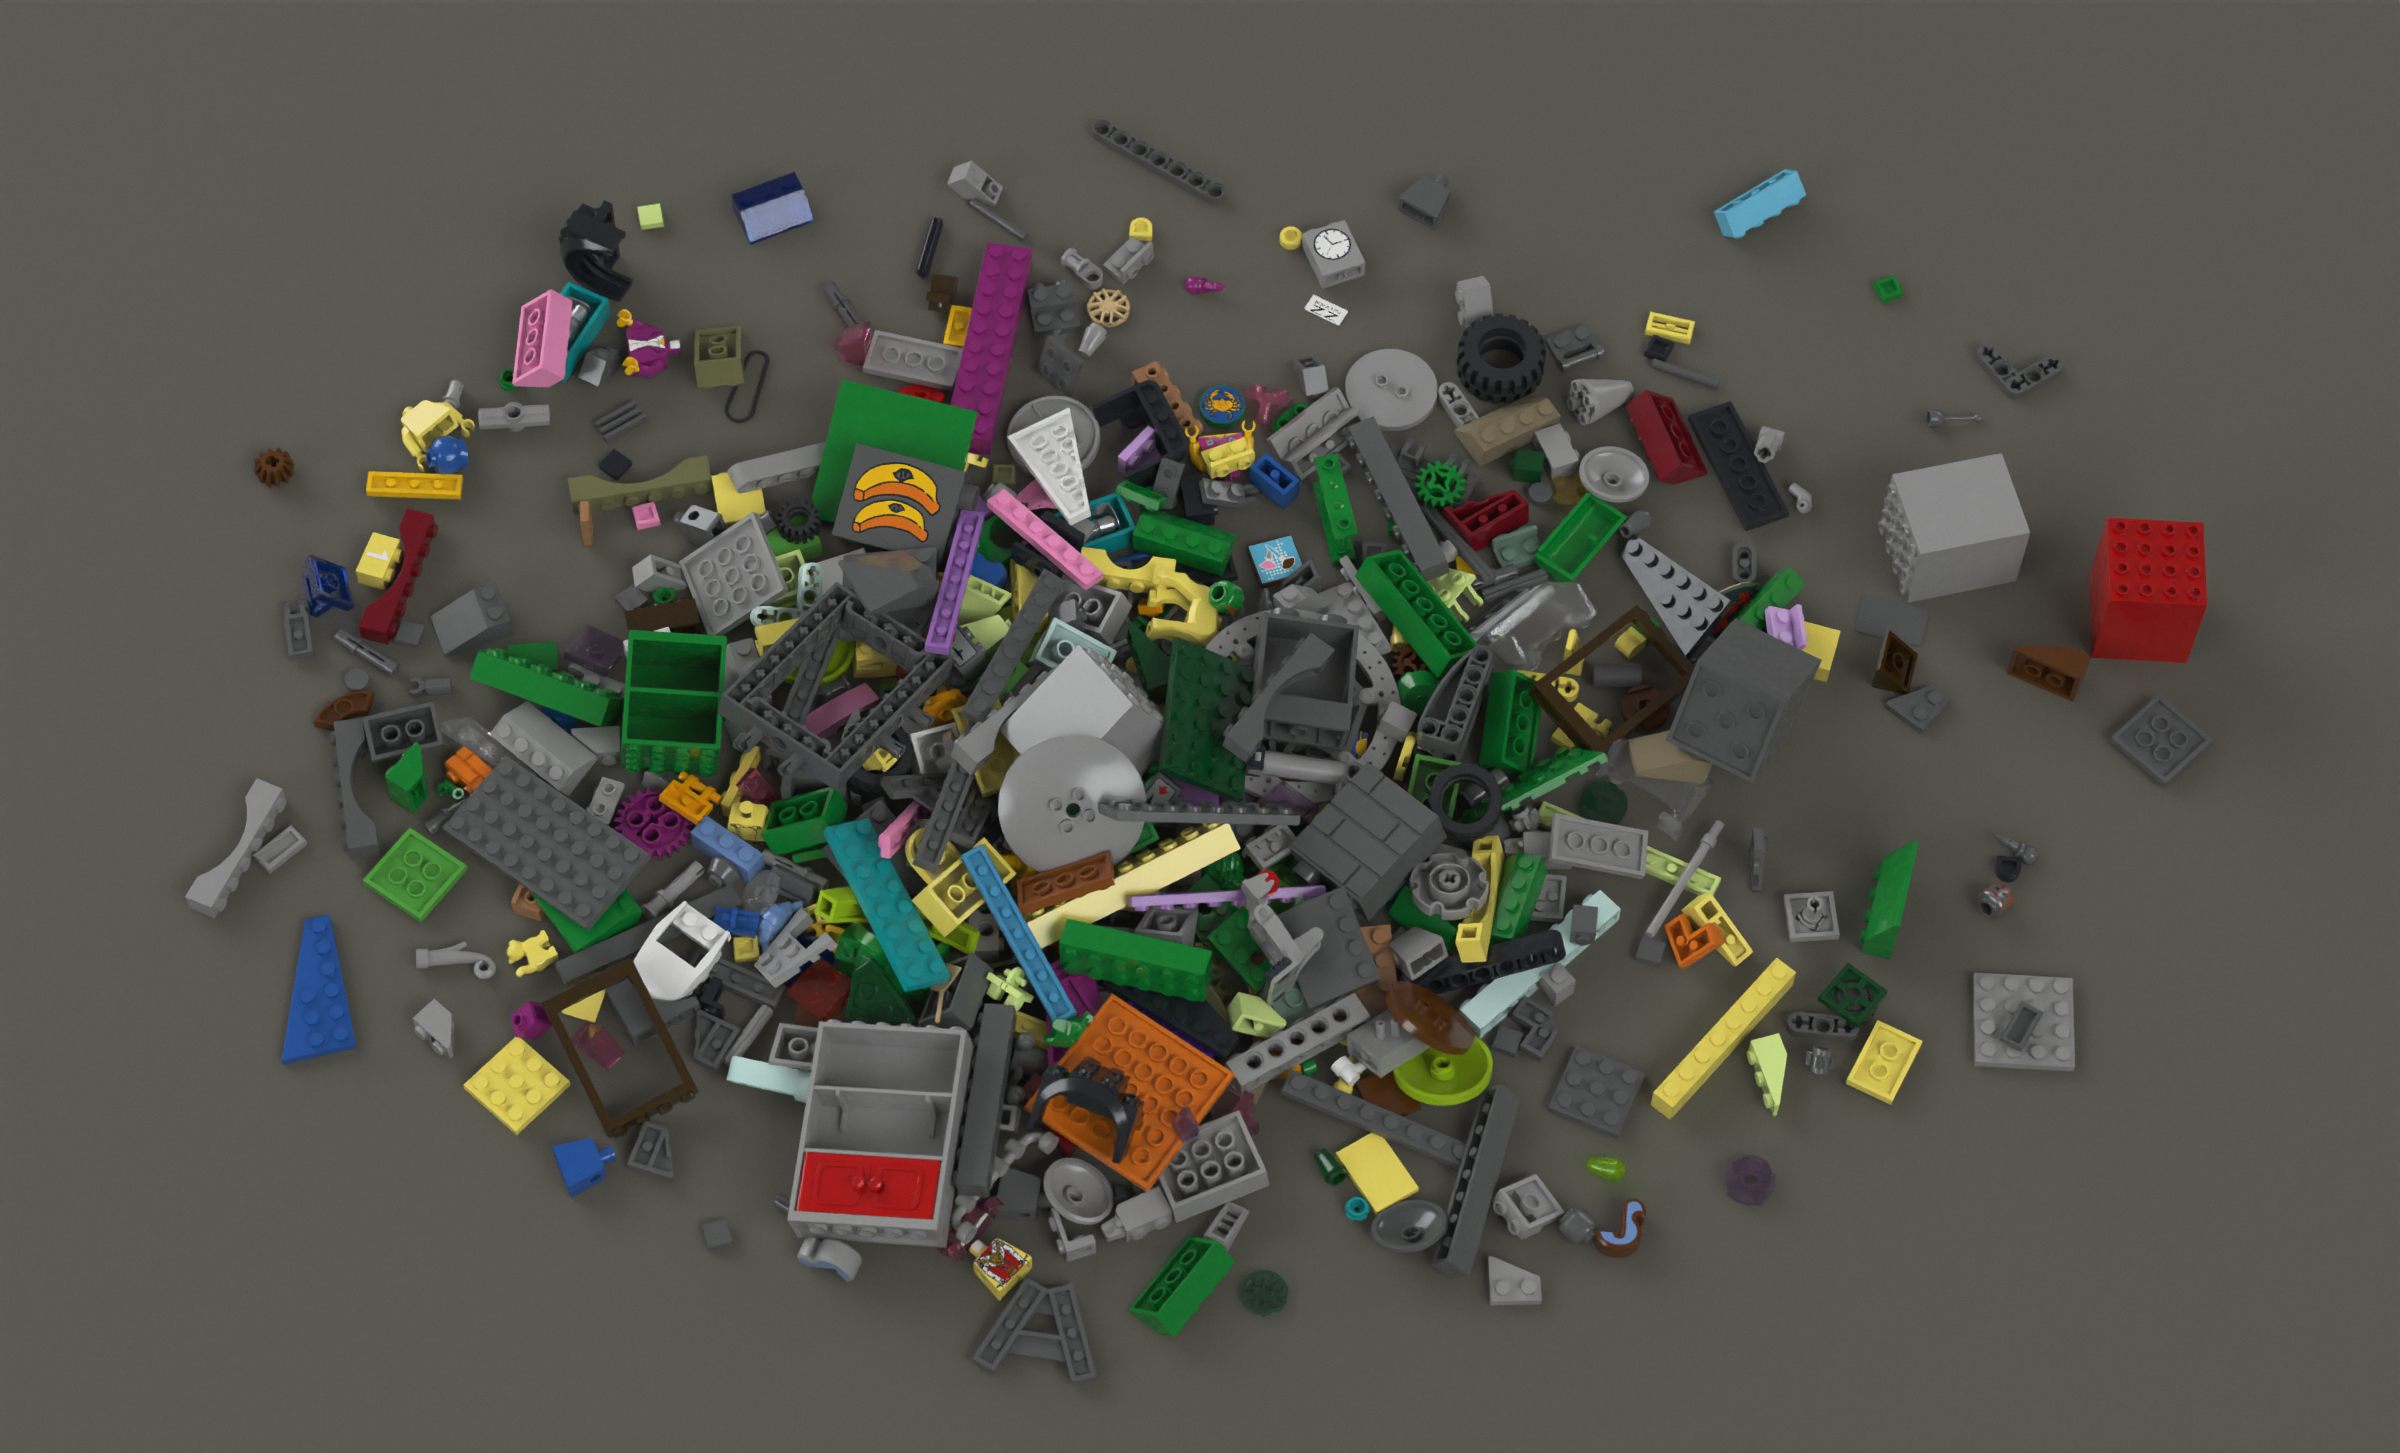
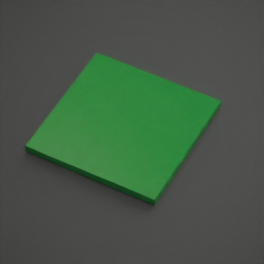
[811,380,978,523]

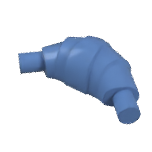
[757,901,804,953]

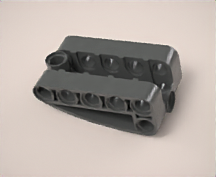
[1413,645,1494,763]

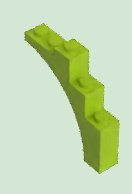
[815,886,981,955]

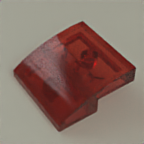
[786,958,851,1022]

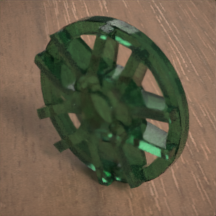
[1241,1270,1289,1317]

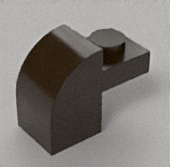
[926,274,958,313]

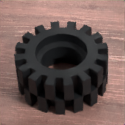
[777,498,821,544]

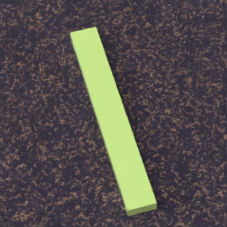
[1537,801,1721,896]

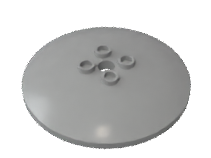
[998,733,1147,872]

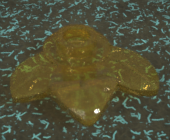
[1553,468,1589,506]

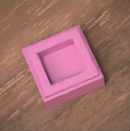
[631,501,661,530]

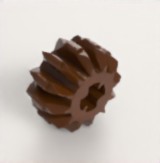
[254,447,294,488]

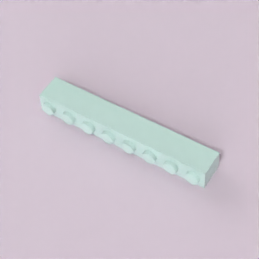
[1459,890,1621,1039]

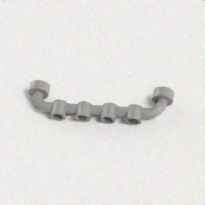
[951,1132,1059,1244]

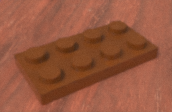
[1017,850,1115,915]

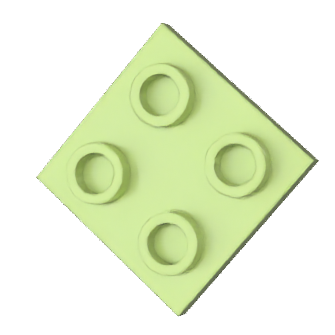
[1427,568,1484,623]

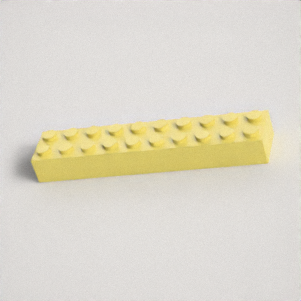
[1008,823,1241,953]

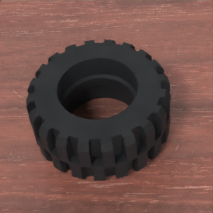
[1456,313,1546,404]

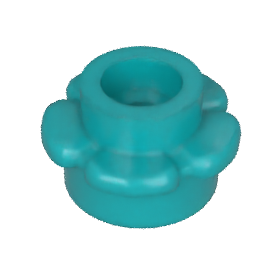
[1345,1197,1370,1221]

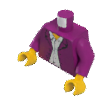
[617,309,681,378]

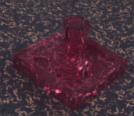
[1242,384,1294,426]

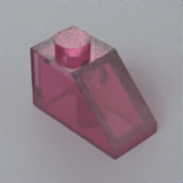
[835,321,872,366]

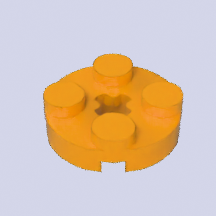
[923,689,968,729]

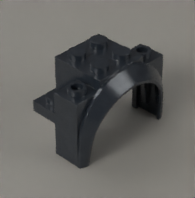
[558,200,633,302]
[1026,1058,1145,1164]

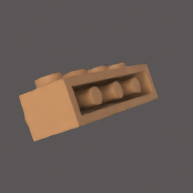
[1132,361,1203,441]

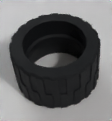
[843,720,913,799]
[1428,763,1502,843]

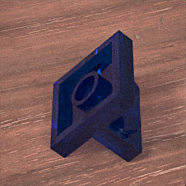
[302,555,354,618]

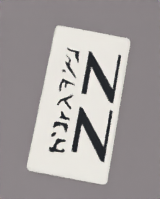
[1304,295,1348,326]

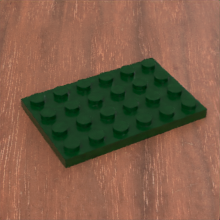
[1158,637,1254,803]

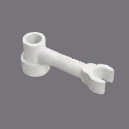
[1331,1056,1367,1086]

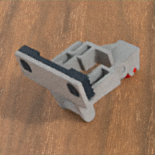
[1241,870,1324,1007]

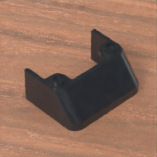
[1091,380,1190,488]

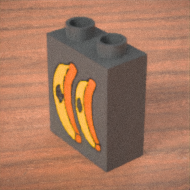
[832,443,980,567]

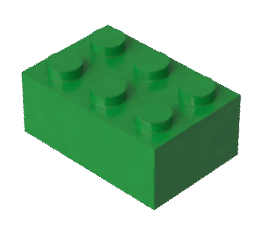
[761,787,848,856]

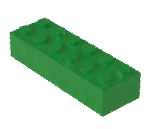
[1355,549,1478,679]
[469,647,624,727]
[1059,919,1212,1002]

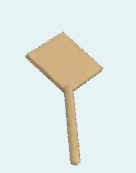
[928,963,962,1024]

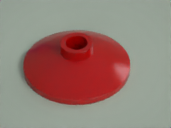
[898,385,944,403]

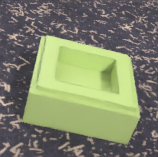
[637,203,664,230]

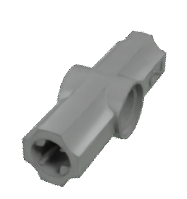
[478,402,551,432]

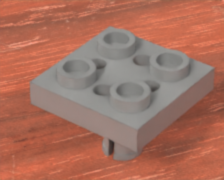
[1783,891,1840,942]

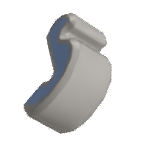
[797,1236,862,1282]

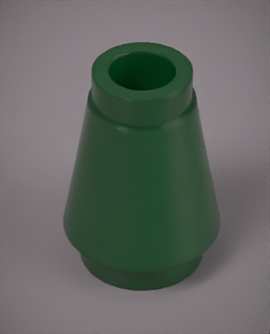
[1314,1149,1347,1186]

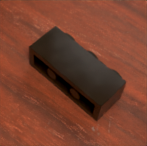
[624,598,701,635]

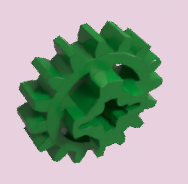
[1415,460,1466,511]

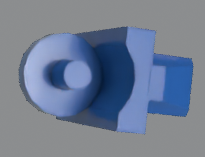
[713,906,760,938]

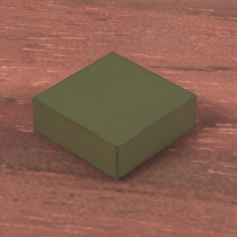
[992,464,1017,489]

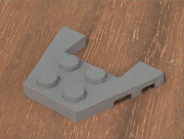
[754,908,838,988]

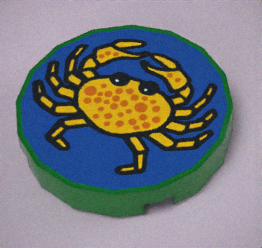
[1199,385,1246,428]

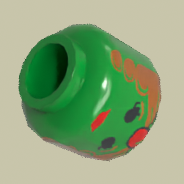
[1209,580,1244,615]

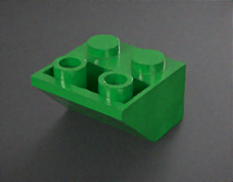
[385,742,429,814]

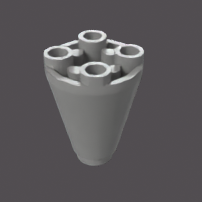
[1566,378,1634,426]

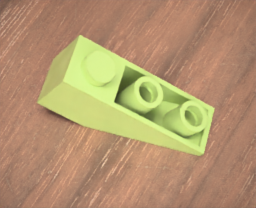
[1746,1033,1787,1116]

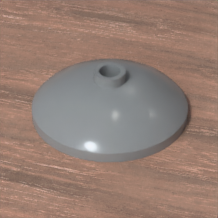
[1579,446,1649,503]
[1043,1158,1114,1225]

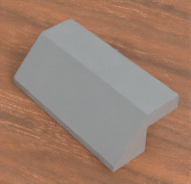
[1266,387,1365,481]

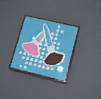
[1247,534,1303,589]

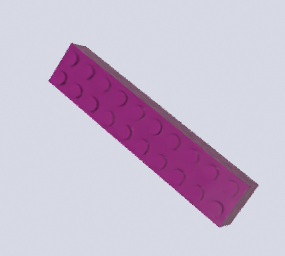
[951,242,1033,456]

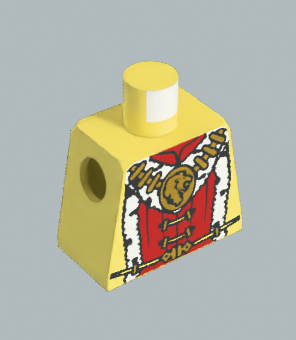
[969,1238,1032,1301]

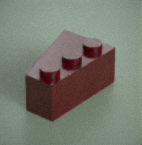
[1443,489,1529,552]

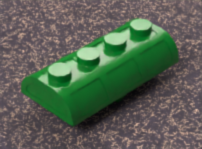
[1534,492,1628,585]

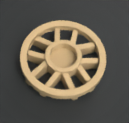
[1087,288,1130,327]

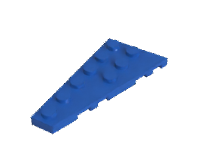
[282,914,357,1065]

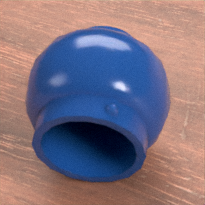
[426,436,468,475]

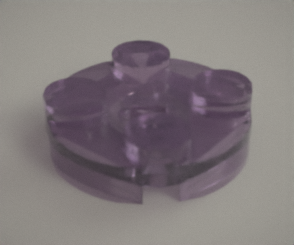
[1724,1155,1776,1206]

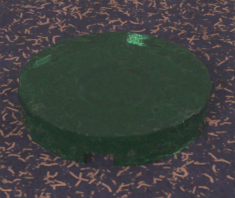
[1579,781,1628,825]

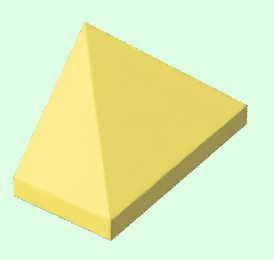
[561,989,606,1023]

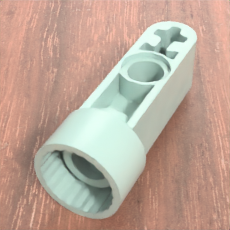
[726,1056,811,1103]

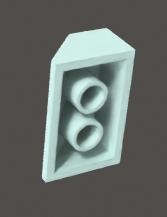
[1027,617,1117,673]

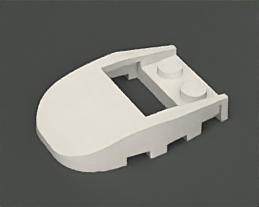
[634,901,731,1001]

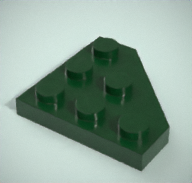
[845,957,917,1026]

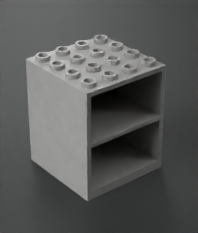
[1879,453,2030,603]
[999,645,1164,777]

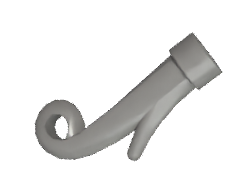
[416,941,496,979]

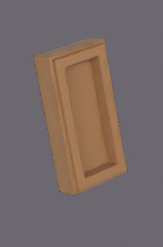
[580,501,594,546]

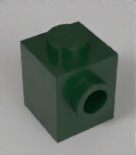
[1509,449,1545,483]

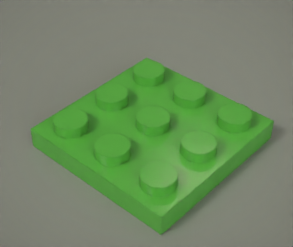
[363,827,468,923]

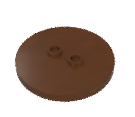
[1386,981,1474,1055]

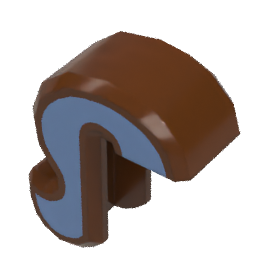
[1594,1198,1646,1258]

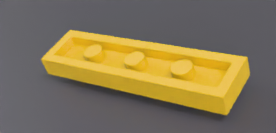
[366,471,463,500]

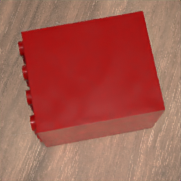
[2089,517,2207,663]

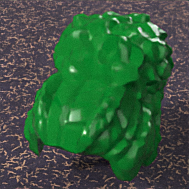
[1200,851,1245,890]

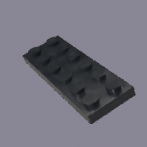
[1688,401,1789,531]

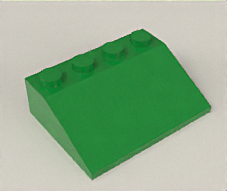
[1859,840,1919,959]
[529,888,642,953]

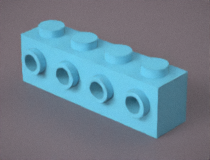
[1714,169,1806,239]

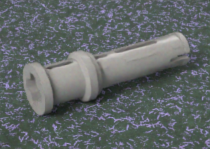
[640,861,705,920]

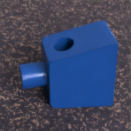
[552,1138,616,1198]

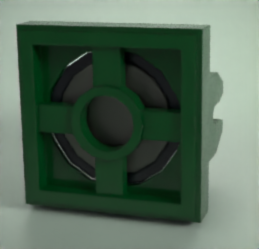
[1818,963,1888,1029]

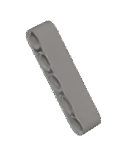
[727,442,826,494]

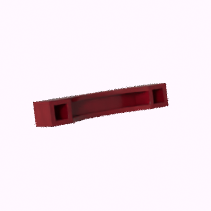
[359,508,438,645]

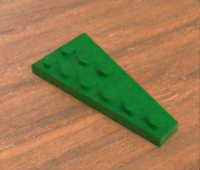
[1456,746,1608,824]

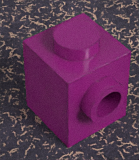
[510,1001,552,1040]

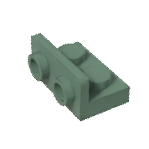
[1491,525,1541,569]

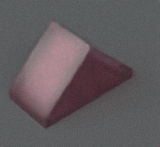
[571,1023,624,1071]

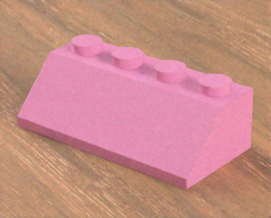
[512,289,573,387]

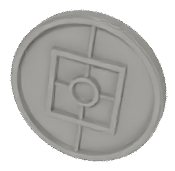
[1345,349,1438,431]
[1007,396,1101,477]

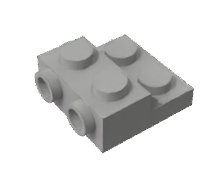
[1492,1174,1565,1240]

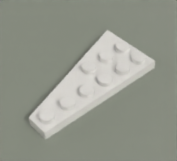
[1007,408,1091,525]

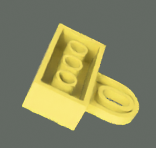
[905,828,1016,938]

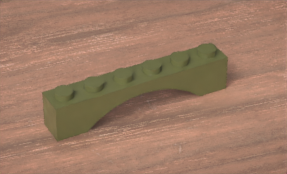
[568,456,713,514]

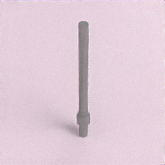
[1645,820,1724,938]

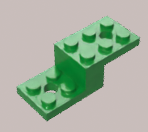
[1174,874,1273,994]

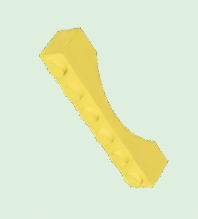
[1456,835,1505,963]

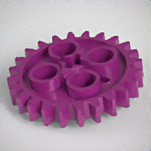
[614,787,694,862]

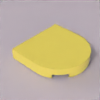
[1393,731,1417,781]

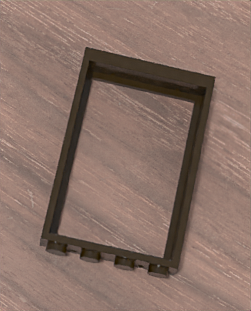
[1529,605,1695,764]
[541,958,699,1138]

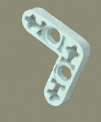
[750,562,823,627]

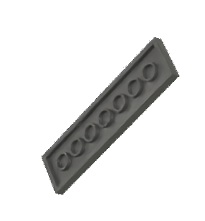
[1099,799,1300,825]

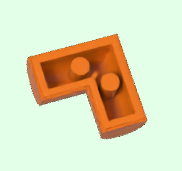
[1664,914,1724,969]

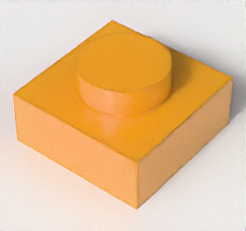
[1138,598,1165,617]

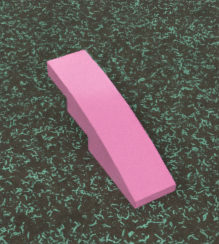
[804,683,880,739]

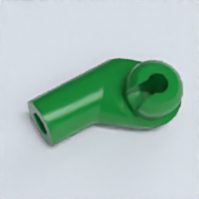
[436,780,464,800]

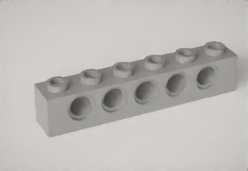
[1226,992,1370,1096]

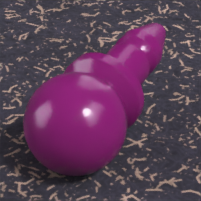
[1185,276,1226,294]

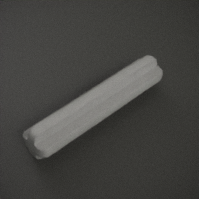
[723,1005,773,1067]

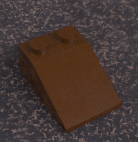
[2007,646,2091,702]

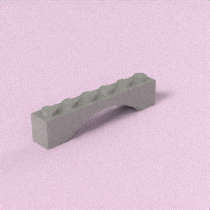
[951,667,1056,775]
[185,778,286,919]

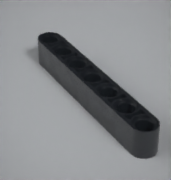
[1397,930,1566,995]

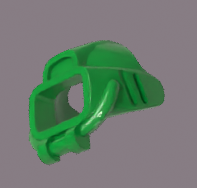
[1043,1011,1093,1048]

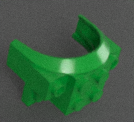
[835,922,951,1004]

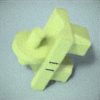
[986,967,1034,1012]

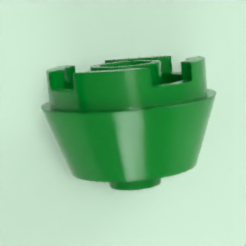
[1397,670,1440,717]

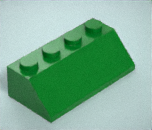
[1133,510,1238,576]
[1479,670,1541,775]
[1489,852,1548,946]
[1128,1235,1235,1337]

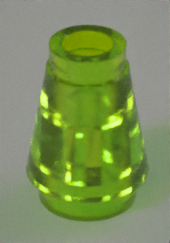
[1587,1156,1626,1183]

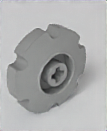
[1410,852,1489,920]

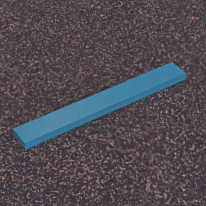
[960,844,1077,1022]

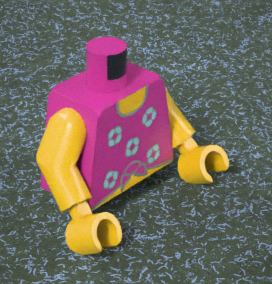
[1183,420,1256,483]

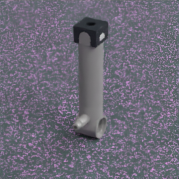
[1244,745,1365,796]

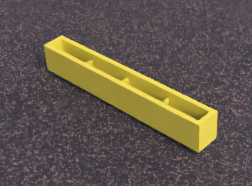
[1651,958,1796,1120]

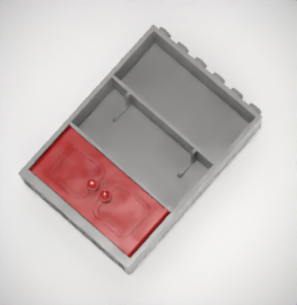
[787,1019,975,1248]

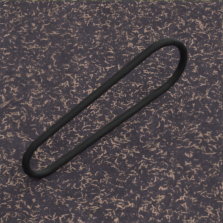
[725,350,769,423]

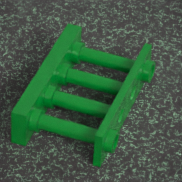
[1313,454,1358,566]

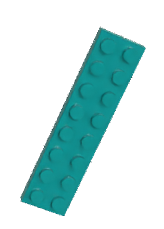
[823,818,951,992]

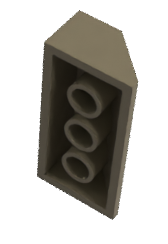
[1454,394,1561,467]

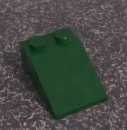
[1126,621,1170,702]

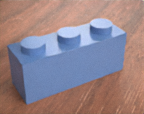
[690,815,765,885]

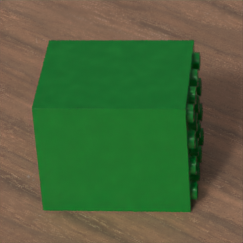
[620,630,727,777]

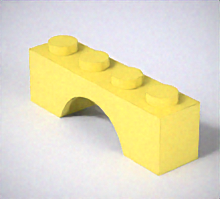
[1081,547,1176,593]

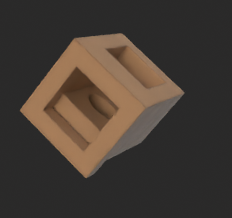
[511,884,546,921]

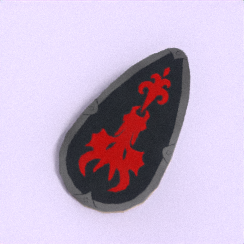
[1706,582,1761,642]

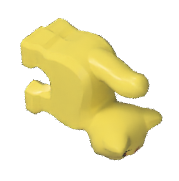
[506,930,558,977]

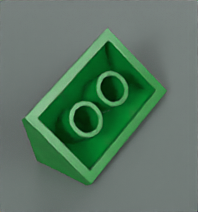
[1388,884,1464,953]

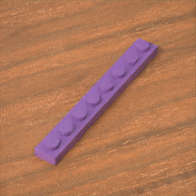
[925,510,985,655]
[1127,885,1326,911]

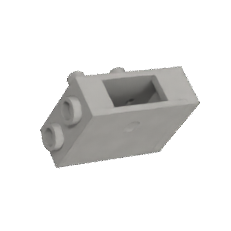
[1347,1009,1429,1078]

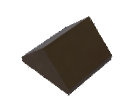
[1872,630,1918,695]

